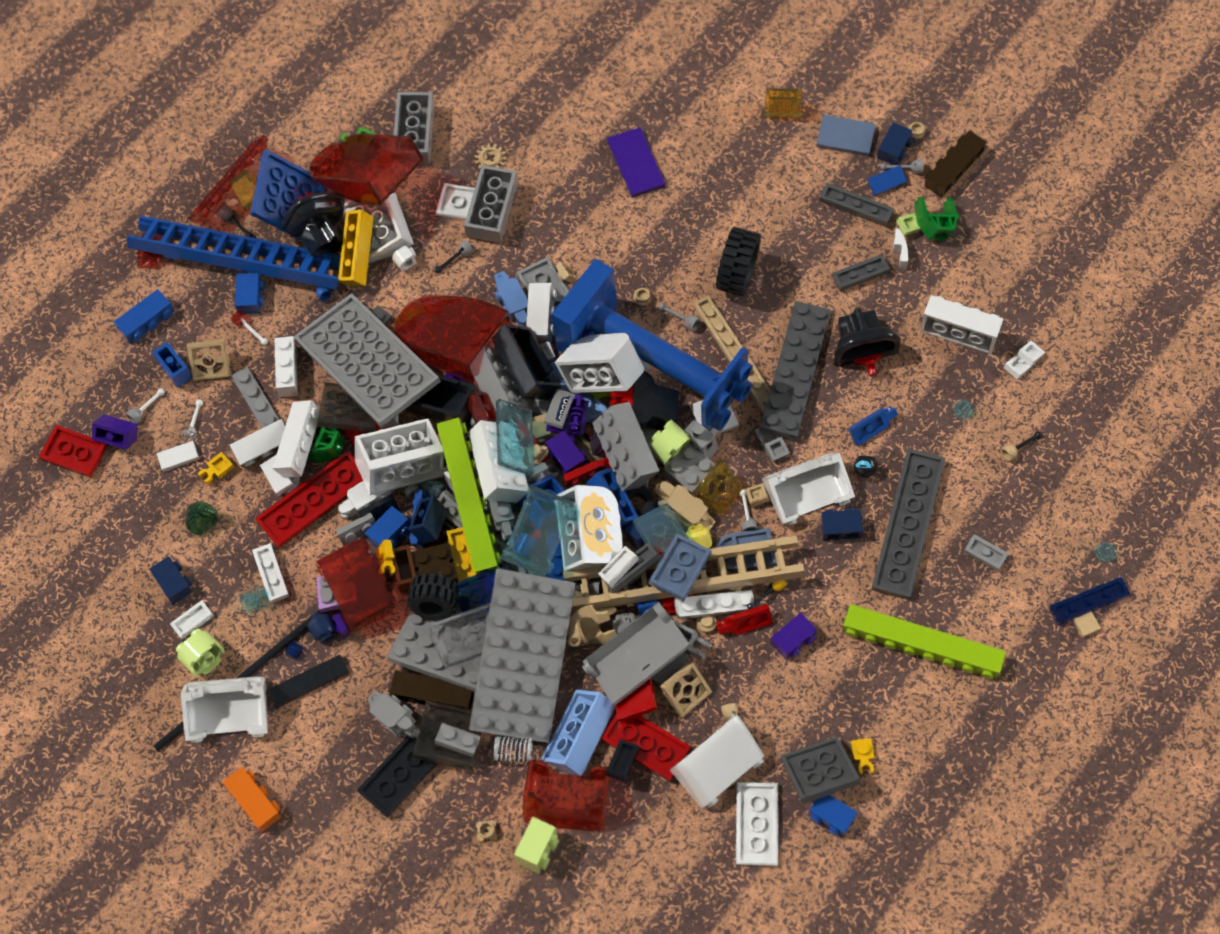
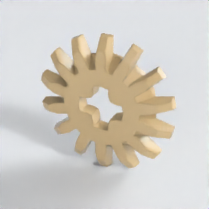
[474,144,506,169]

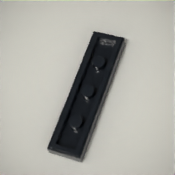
[267,654,349,709]

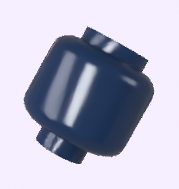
[307,612,336,643]

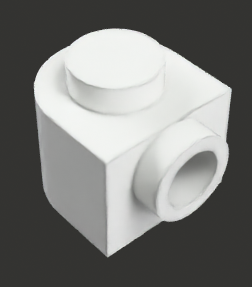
[392,245,417,271]

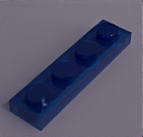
[1049,577,1130,625]

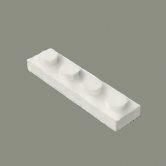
[674,590,756,619]

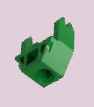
[914,197,959,241]
[307,421,345,463]

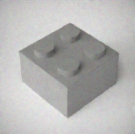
[663,442,718,497]

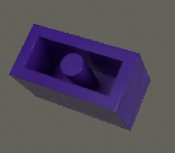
[92,414,138,450]
[545,430,587,474]
[770,613,817,660]

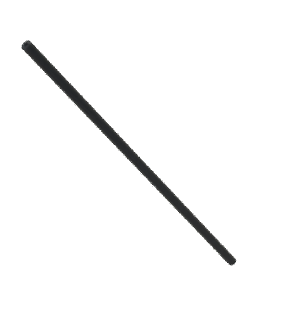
[153,542,405,752]

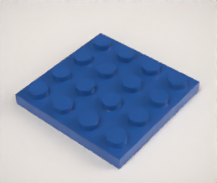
[250,150,325,241]

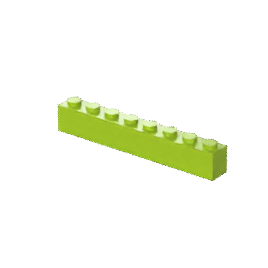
[437,417,502,575]
[842,604,1006,680]

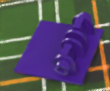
[546,395,589,436]

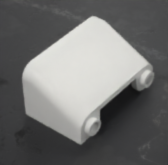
[762,453,855,526]
[181,677,268,743]
[670,715,765,809]

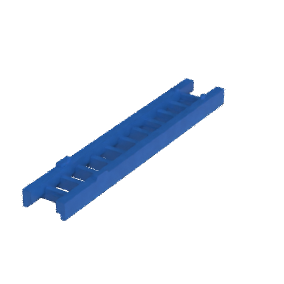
[126,216,341,290]

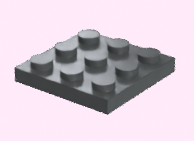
[780,736,861,804]

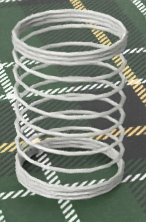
[494,736,533,763]

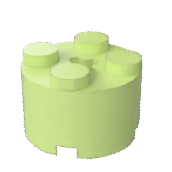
[648,419,692,465]
[176,629,225,677]

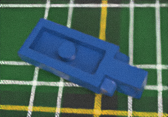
[848,406,898,446]

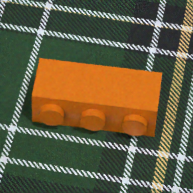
[223,767,281,833]

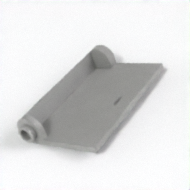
[582,602,691,706]

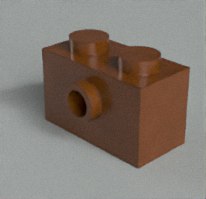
[392,545,416,593]

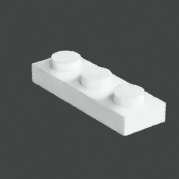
[252,543,289,603]

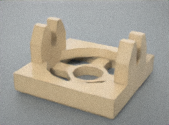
[187,339,231,381]
[660,661,712,718]

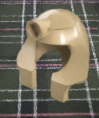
[568,605,617,647]

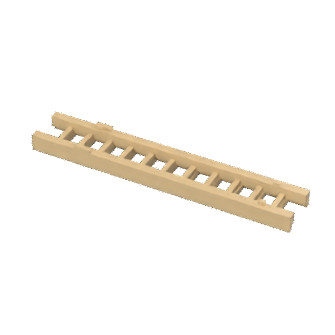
[563,536,804,613]

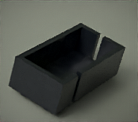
[491,324,562,400]
[406,374,484,427]

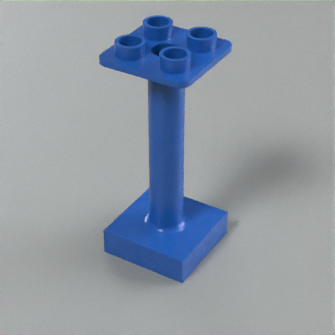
[551,259,753,432]

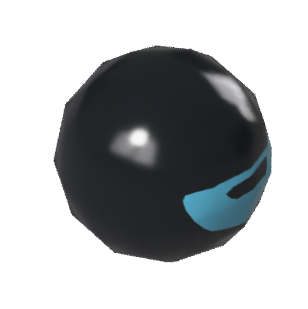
[854,456,878,478]

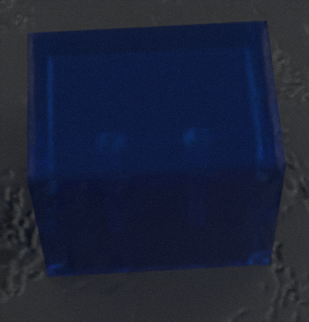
[285,641,303,661]

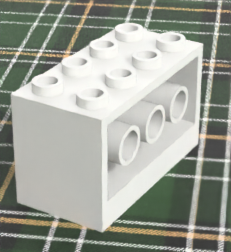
[355,418,444,495]

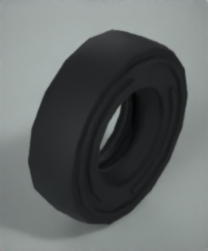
[625,486,655,517]

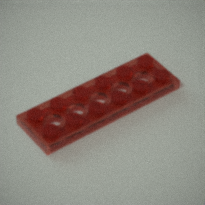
[187,134,269,222]

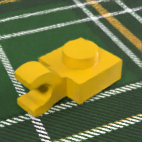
[376,540,395,576]

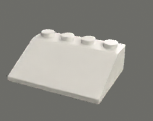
[342,179,414,264]

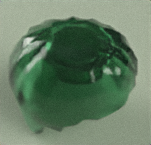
[185,501,219,535]

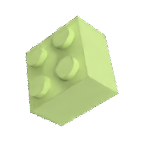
[514,817,559,874]

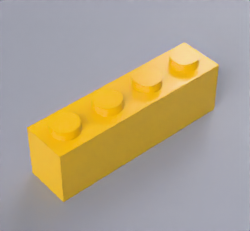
[338,210,374,287]

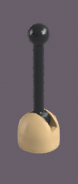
[1001,431,1042,461]

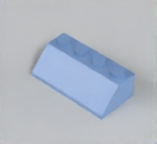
[541,690,615,776]

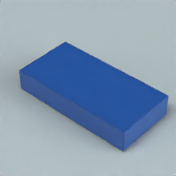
[867,165,907,196]

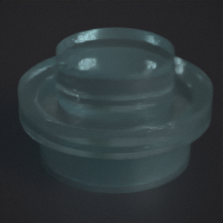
[953,400,973,419]
[1095,542,1115,562]

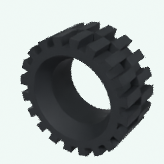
[715,227,761,297]

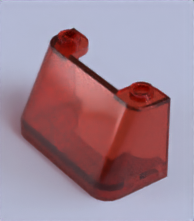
[523,760,610,831]

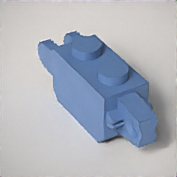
[494,271,528,327]

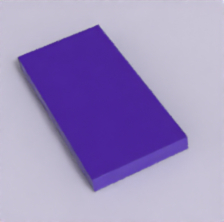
[607,127,665,198]

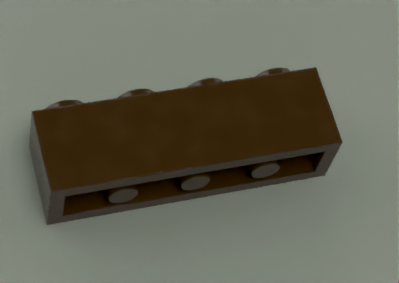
[925,130,987,198]
[389,669,474,713]

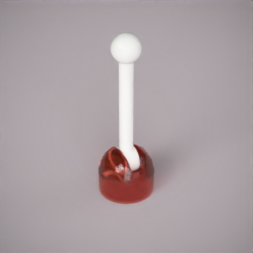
[231,310,268,346]

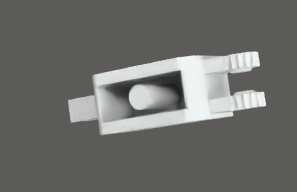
[338,481,395,519]

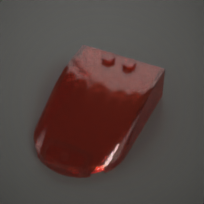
[309,134,424,206]
[394,295,512,384]

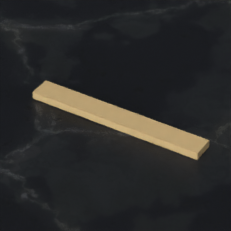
[693,295,770,415]

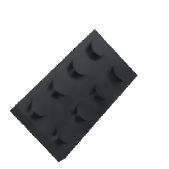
[357,735,443,818]

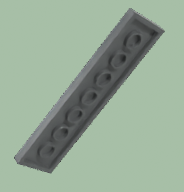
[760,301,831,440]
[871,448,945,600]

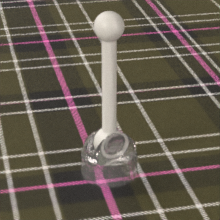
[180,399,203,442]

